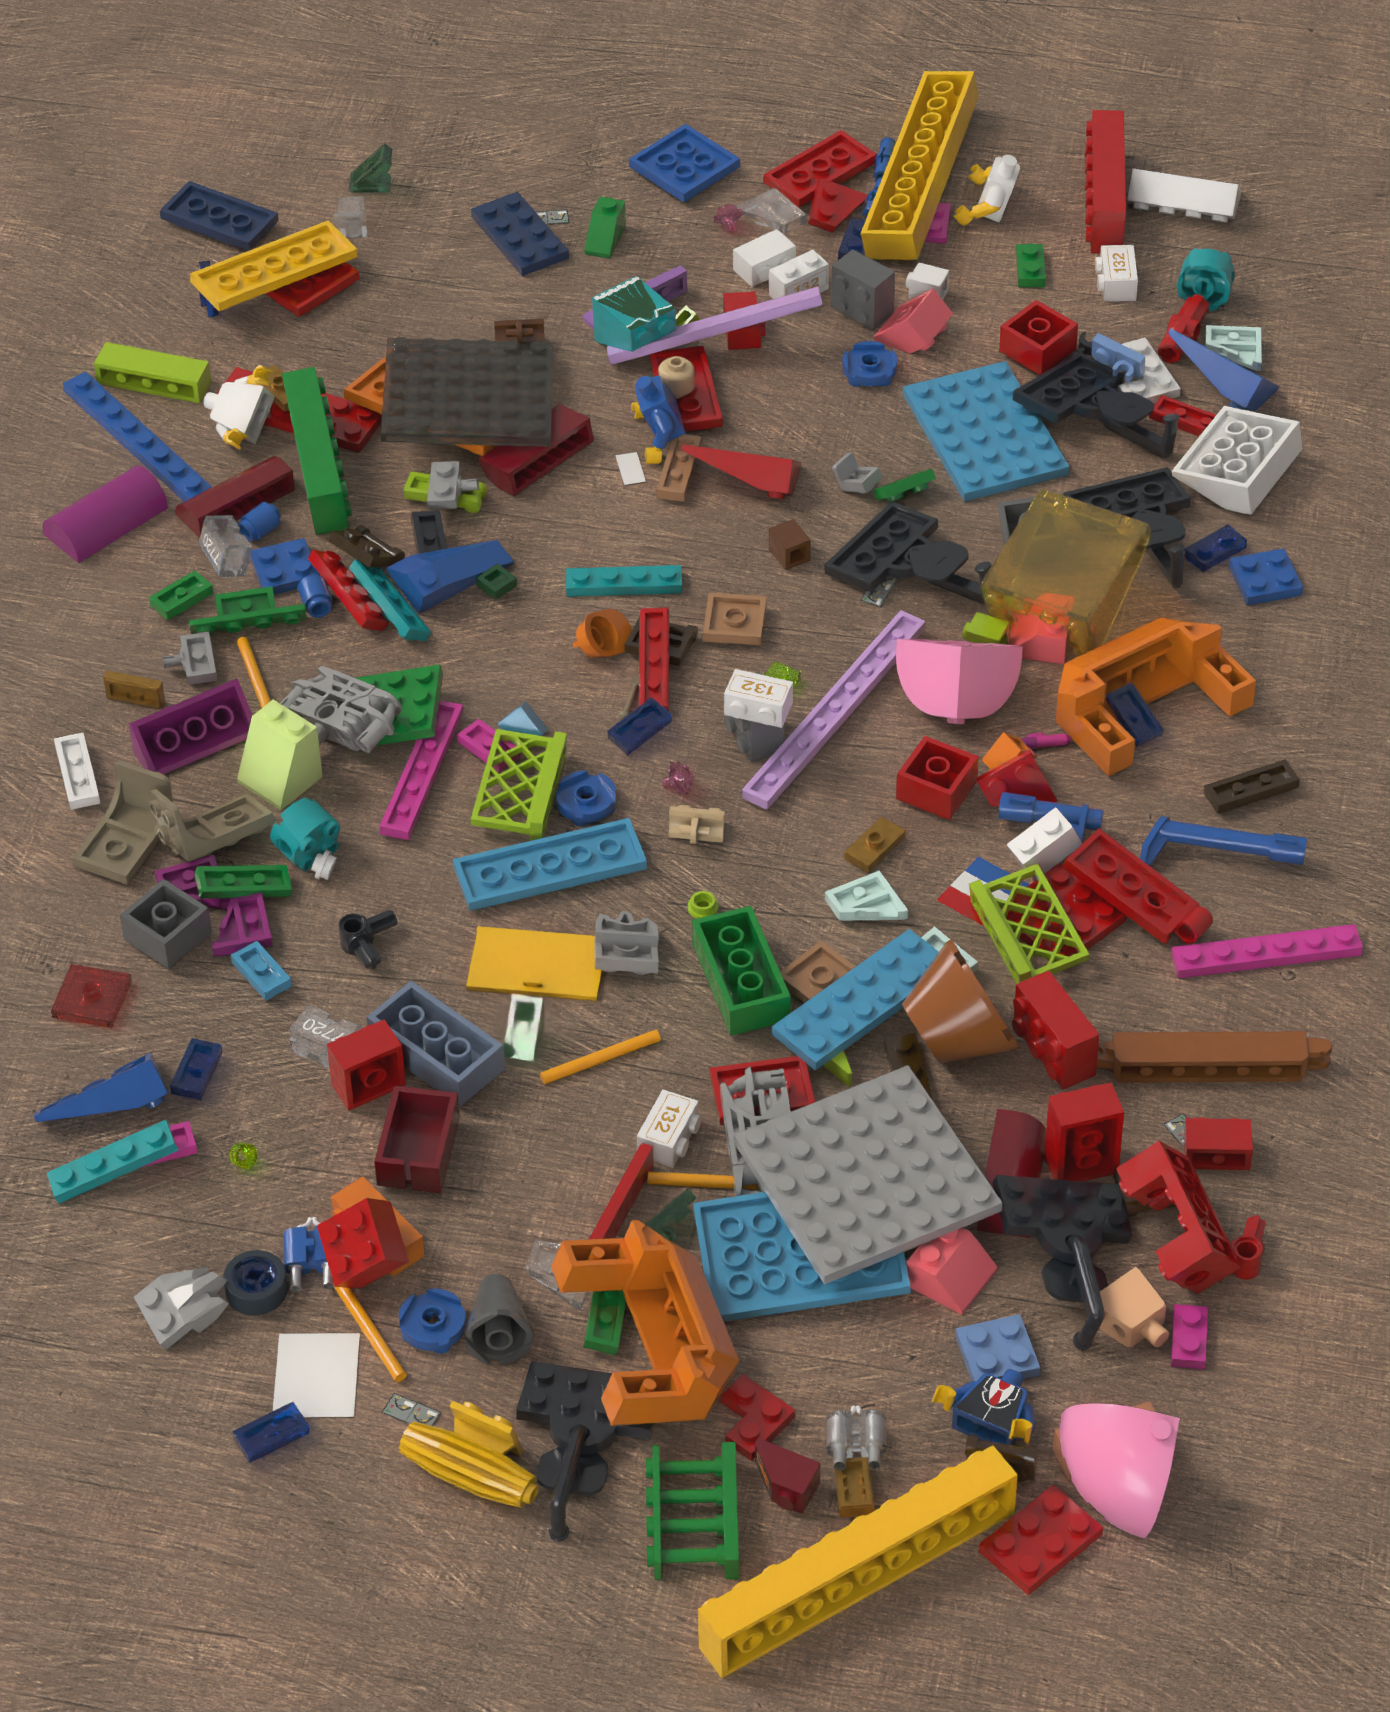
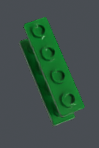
[646,1442,739,1580]

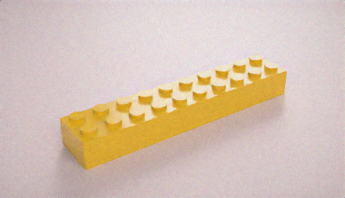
[861,71,979,260]
[698,1446,1017,1678]

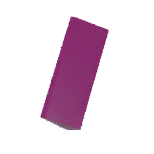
[129,679,253,775]

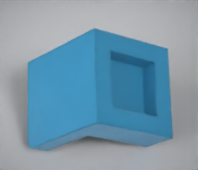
[498,701,548,745]

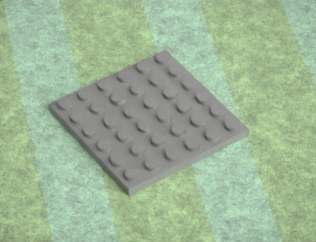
[734,1065,1003,1285]

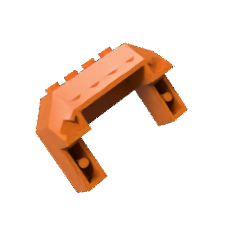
[1056,617,1256,777]
[551,1220,739,1426]

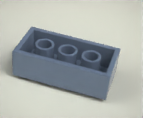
[366,981,505,1107]

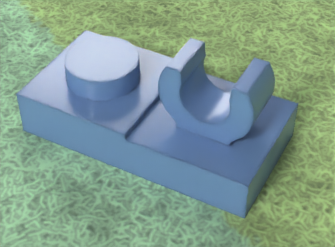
[1092,333,1146,383]

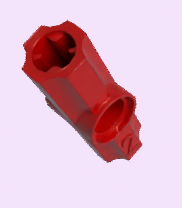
[1158,294,1209,364]

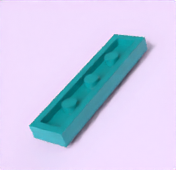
[349,559,431,641]
[566,565,682,597]
[47,1120,179,1204]

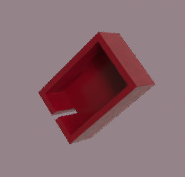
[374,1086,460,1193]

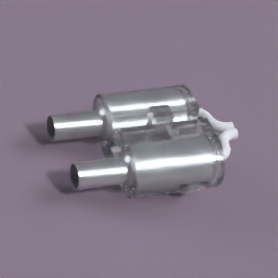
[826,1406,887,1470]

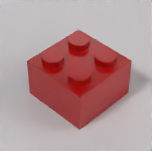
[999,300,1078,375]
[896,736,979,820]
[327,1019,406,1111]
[316,1198,409,1289]

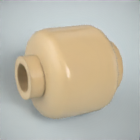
[658,356,694,399]

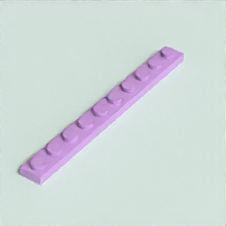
[742,610,926,810]

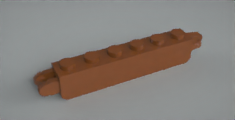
[1097,1031,1333,1083]

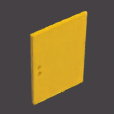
[466,926,602,1001]

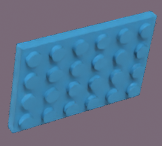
[903,361,1070,502]
[693,1192,911,1322]

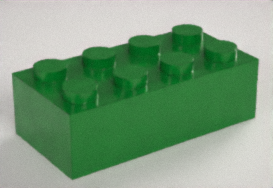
[692,906,791,1036]

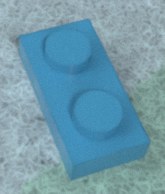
[231,941,292,1001]

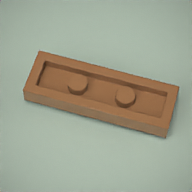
[656,434,701,502]

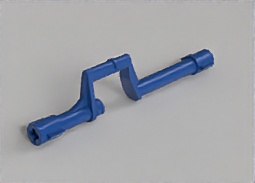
[998,792,1307,866]

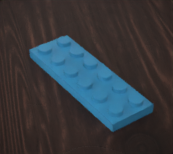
[453,818,647,911]
[772,928,939,1071]

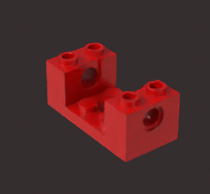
[1116,1140,1242,1294]

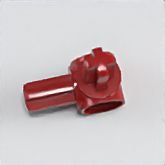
[1231,1215,1266,1280]

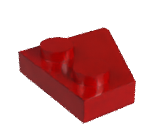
[808,178,867,233]
[976,749,1058,807]

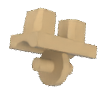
[668,805,725,844]

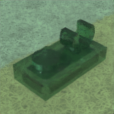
[645,1188,696,1241]

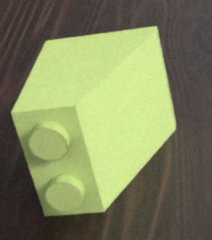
[237,699,323,811]

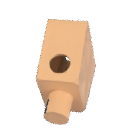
[1099,1267,1169,1347]

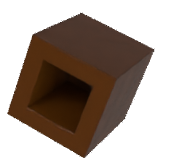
[769,519,811,570]

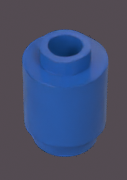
[237,502,281,542]
[297,575,332,618]

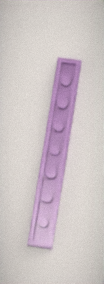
[607,287,823,365]

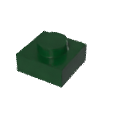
[476,563,517,600]

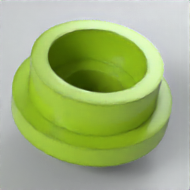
[688,891,719,919]

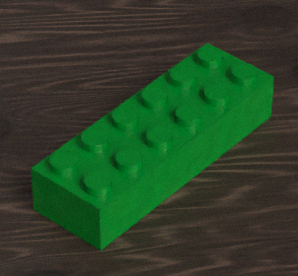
[282,367,352,535]

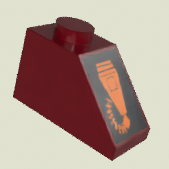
[755,1438,821,1514]

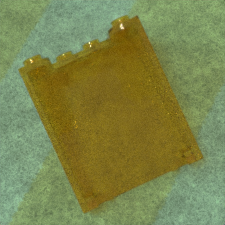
[980,488,1151,656]

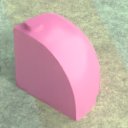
[896,639,1023,724]
[1060,1403,1180,1538]

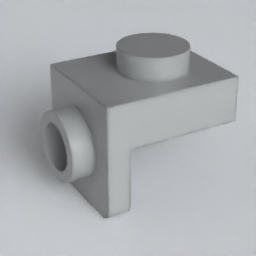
[832,453,883,494]

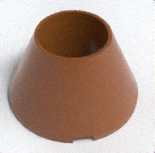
[902,939,1020,1064]

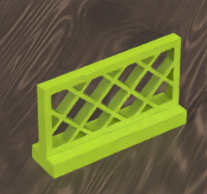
[471,729,567,841]
[969,863,1090,984]

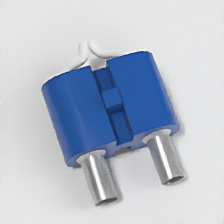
[283,1217,334,1291]

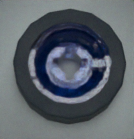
[223,1250,288,1316]

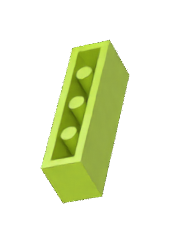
[94,342,212,403]

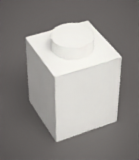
[906,263,949,300]

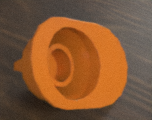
[572,609,632,658]

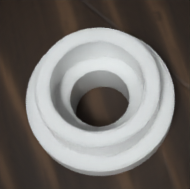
[311,850,337,880]

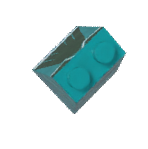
[592,276,676,352]

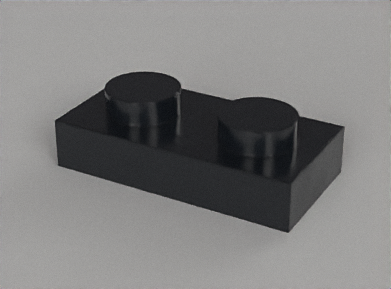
[410,510,447,554]

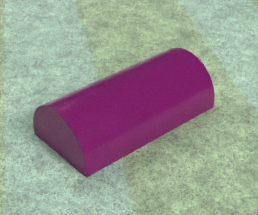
[42,465,168,563]

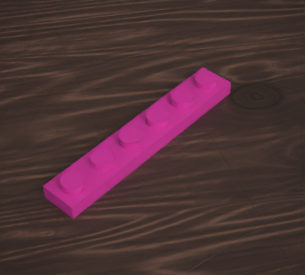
[379,700,463,840]
[1171,924,1363,979]

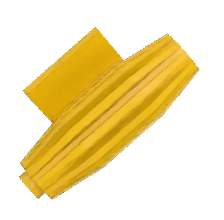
[399,1400,539,1508]

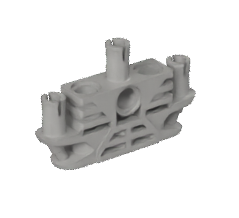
[280,666,402,753]
[720,1067,791,1196]

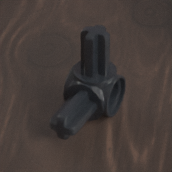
[338,910,398,970]

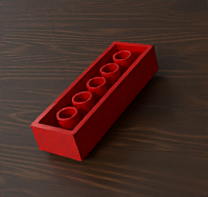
[1084,110,1126,254]

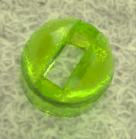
[228,1142,257,1169]

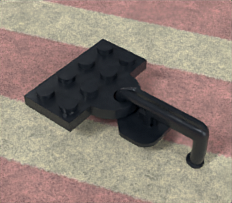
[1012,352,1180,458]
[1063,467,1191,589]
[824,501,994,605]
[992,1175,1133,1351]
[516,1361,655,1541]

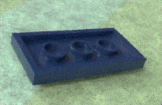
[160,181,279,251]
[471,191,569,276]

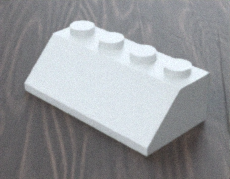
[1127,169,1242,223]

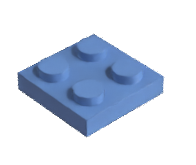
[955,1314,1040,1381]

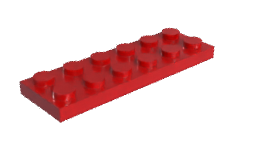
[216,367,385,453]

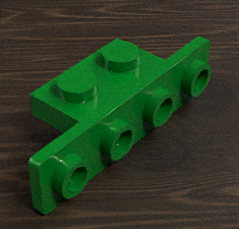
[189,586,307,636]

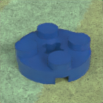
[842,341,897,387]
[556,771,616,827]
[399,1288,467,1354]

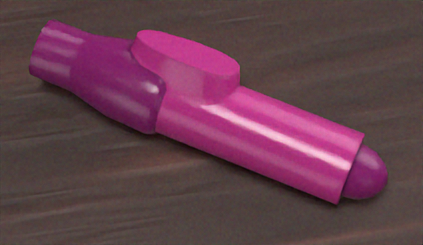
[1021,732,1072,750]

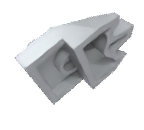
[594,911,659,975]
[134,1267,229,1349]

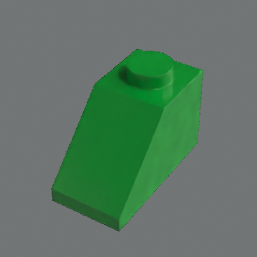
[584,196,626,259]

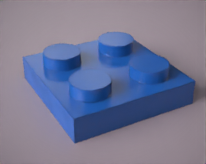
[249,538,319,595]
[1228,548,1303,606]

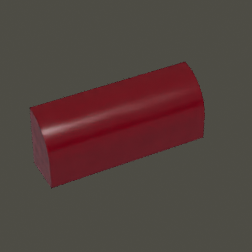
[478,404,594,496]
[175,456,295,539]
[977,1109,1046,1238]

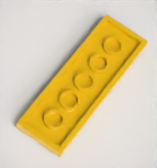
[190,220,357,311]

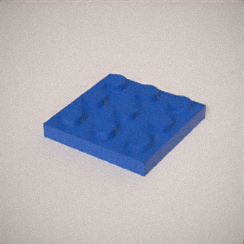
[629,124,740,202]

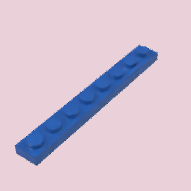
[63,371,212,501]

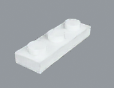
[54,733,100,810]

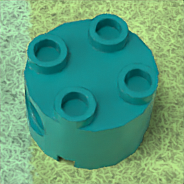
[1176,248,1235,312]
[270,797,340,872]

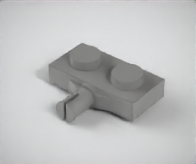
[427,461,479,510]
[162,632,217,685]

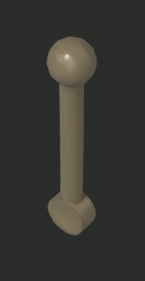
[618,677,639,722]

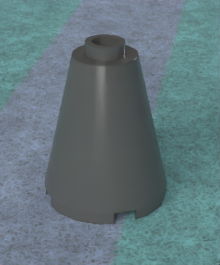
[465,1274,533,1365]

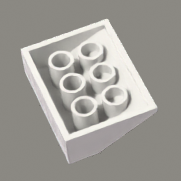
[1172,406,1303,515]

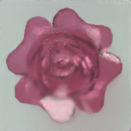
[713,204,743,232]
[662,761,694,795]

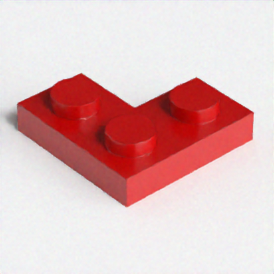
[721,1374,795,1461]

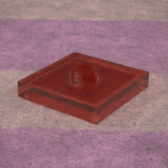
[51,964,132,1028]

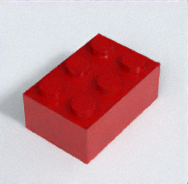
[1012,970,1100,1090]
[1044,1082,1124,1182]

